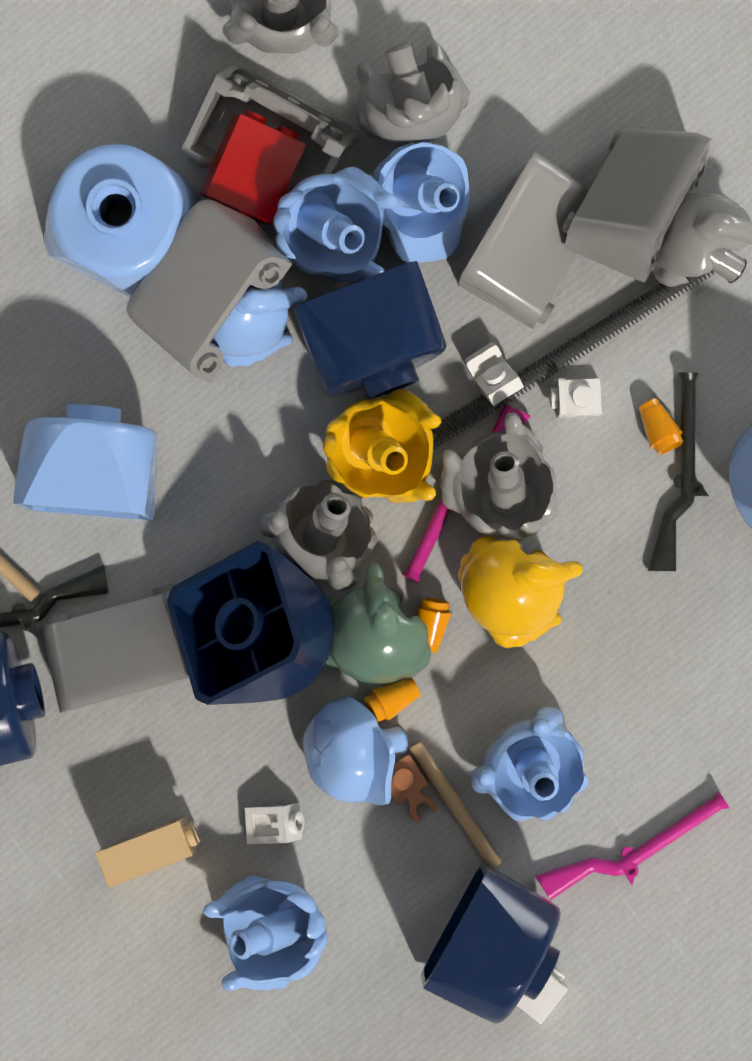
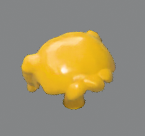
[323,389,441,503]
[458,536,583,648]

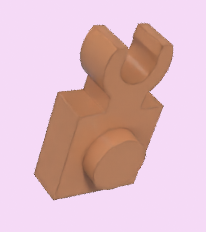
[391,754,437,822]

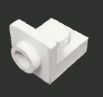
[464,342,524,406]
[550,378,602,418]
[244,803,305,844]

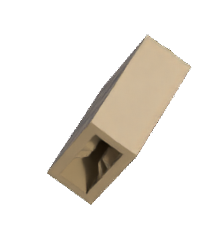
[95,816,201,888]

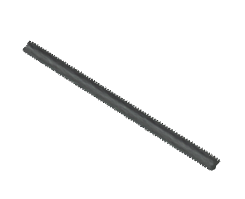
[431,270,715,449]

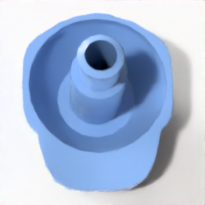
[373,140,470,263]
[303,696,408,805]

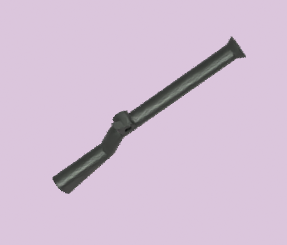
[648,372,709,571]
[0,565,108,637]

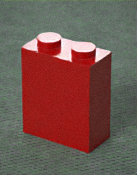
[199,110,306,225]

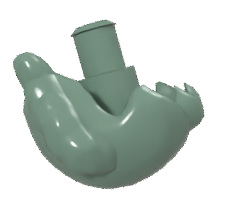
[325,563,431,684]

